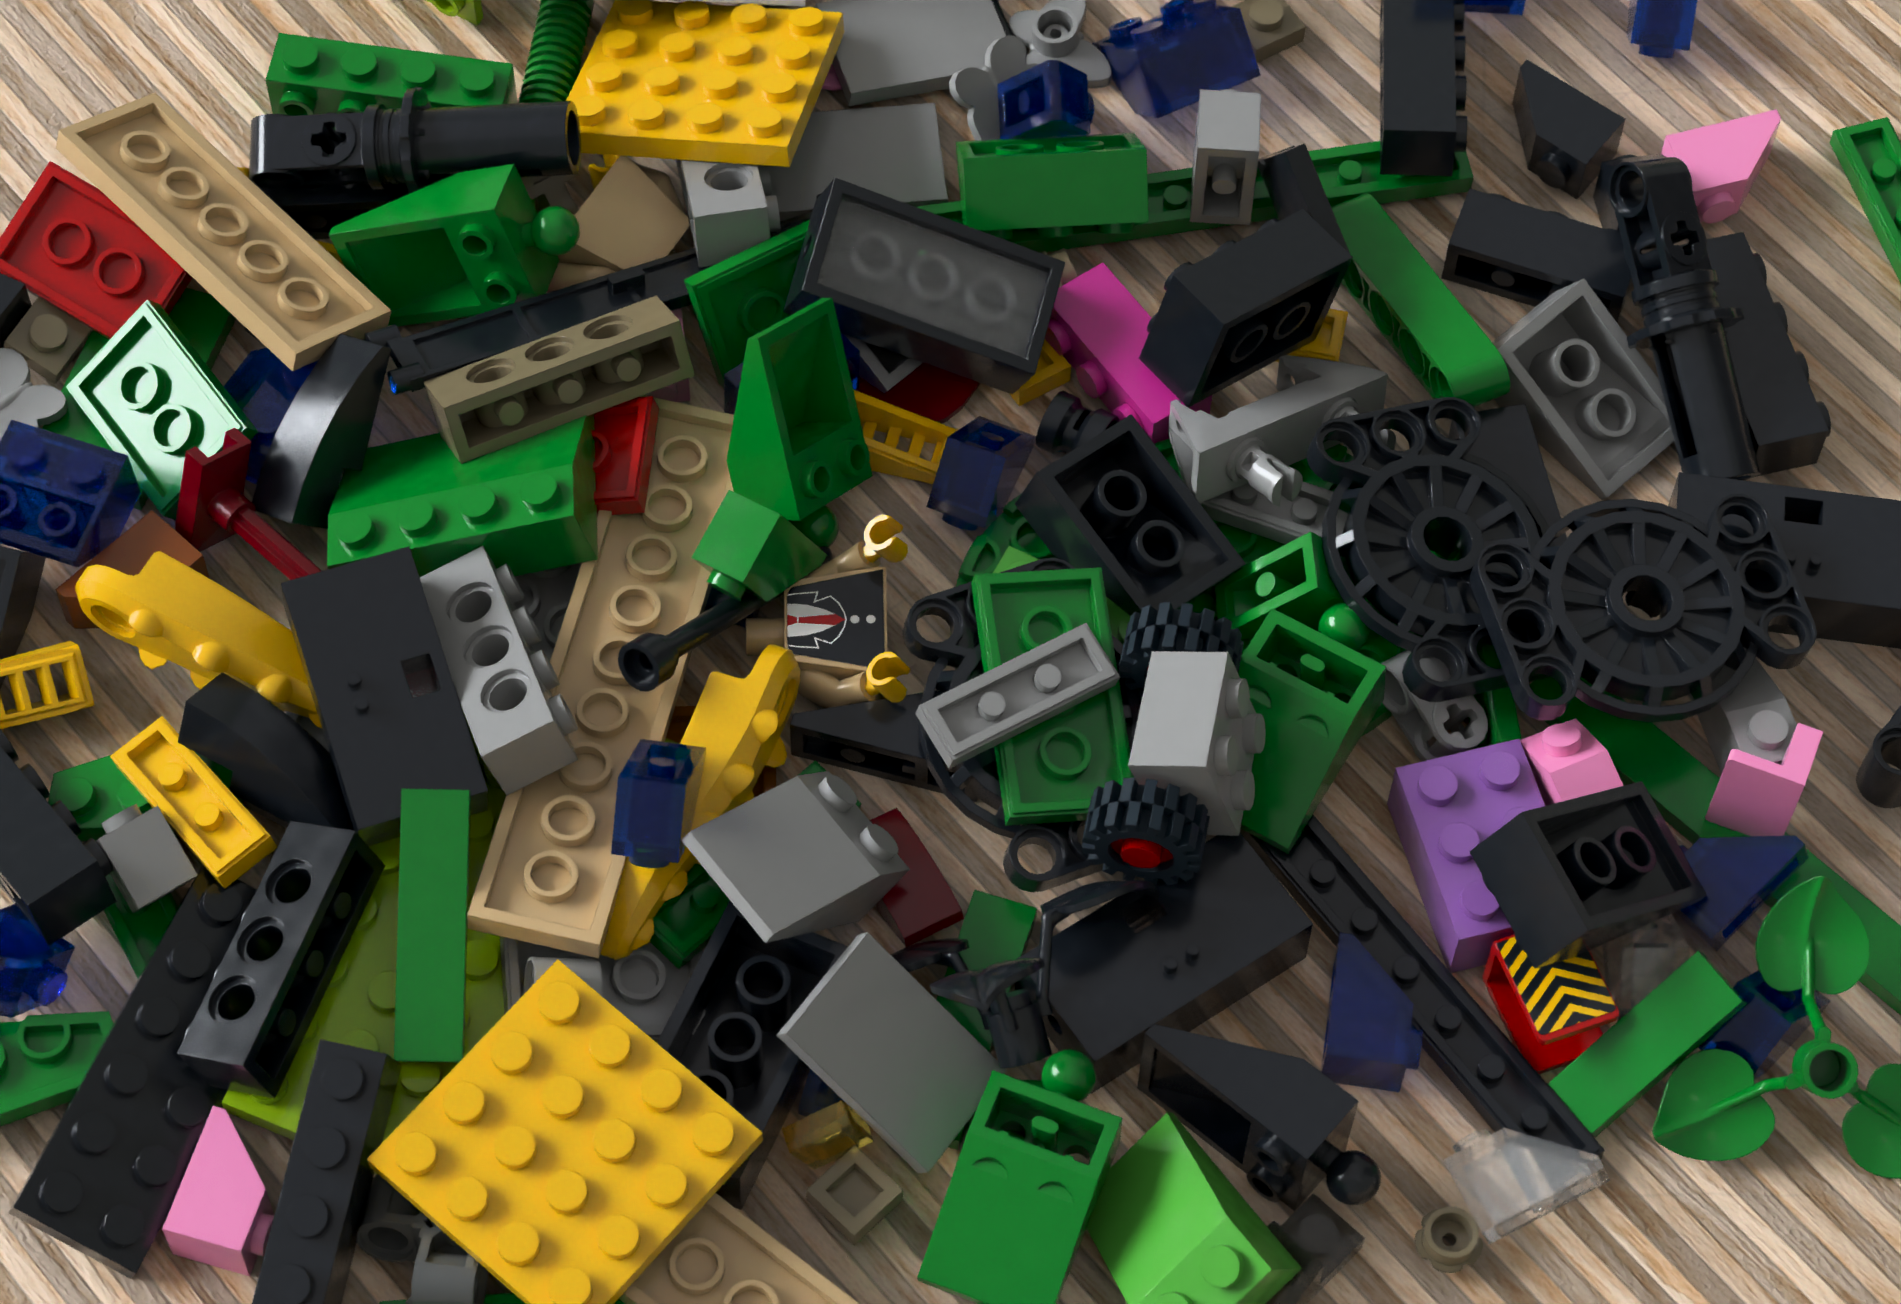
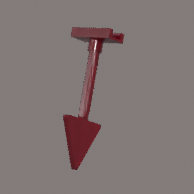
[175,427,460,702]

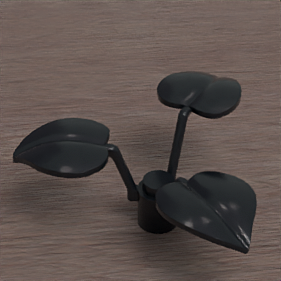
[890,880,1160,1068]

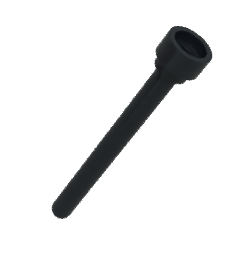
[618,546,833,692]

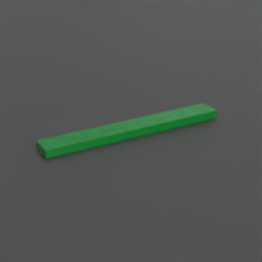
[1529,677,1901,1015]

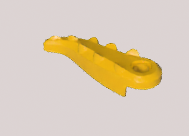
[75,551,322,728]
[600,644,800,960]

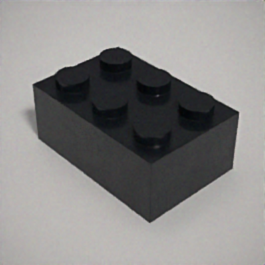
[1139,209,1353,408]

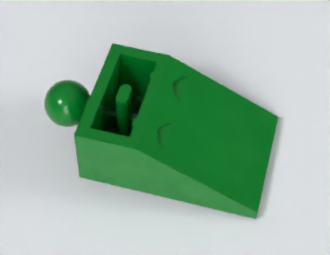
[328,164,580,327]
[726,298,873,548]
[1238,603,1386,854]
[917,1049,1122,1304]

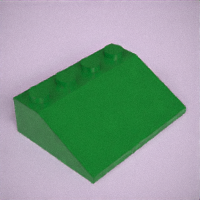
[327,414,598,578]

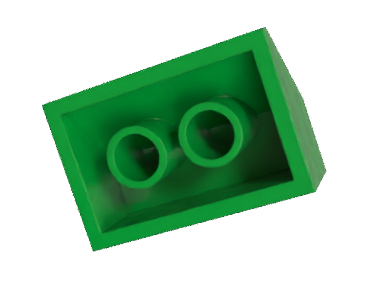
[956,133,1149,239]

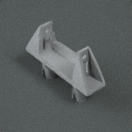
[1168,355,1396,507]

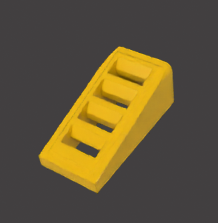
[853,390,961,486]
[0,640,94,729]

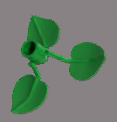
[1652,876,1901,1179]

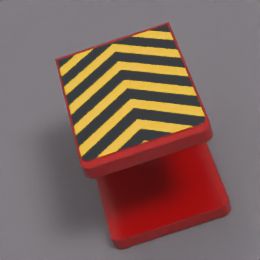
[1482,934,1619,1074]

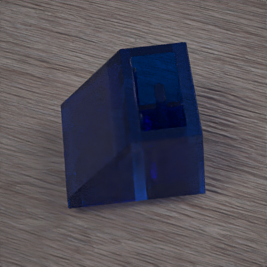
[1092,0,1261,119]
[0,420,141,567]

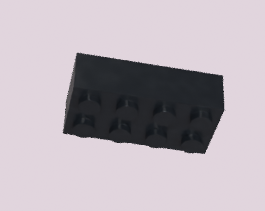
[657,901,848,1210]

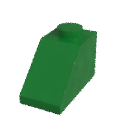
[691,490,827,602]
[1214,532,1357,640]

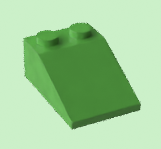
[1087,1112,1302,1304]

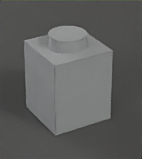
[96,804,198,914]

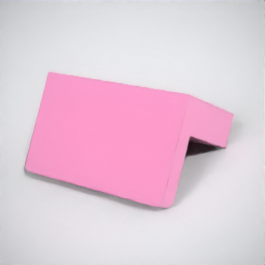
[1705,723,1824,846]

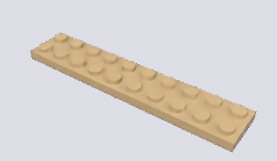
[467,395,734,958]

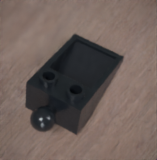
[1137,1024,1381,1211]

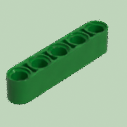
[1331,193,1511,407]

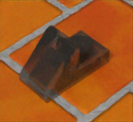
[1266,1193,1365,1304]

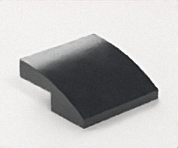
[1257,143,1350,253]

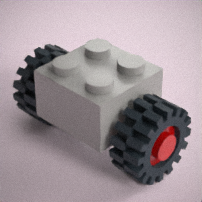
[1082,602,1266,885]

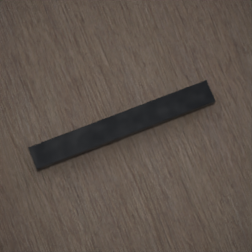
[1240,815,1605,1196]

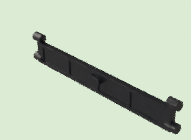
[364,193,822,395]

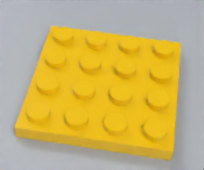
[566,0,844,167]
[367,959,763,1304]

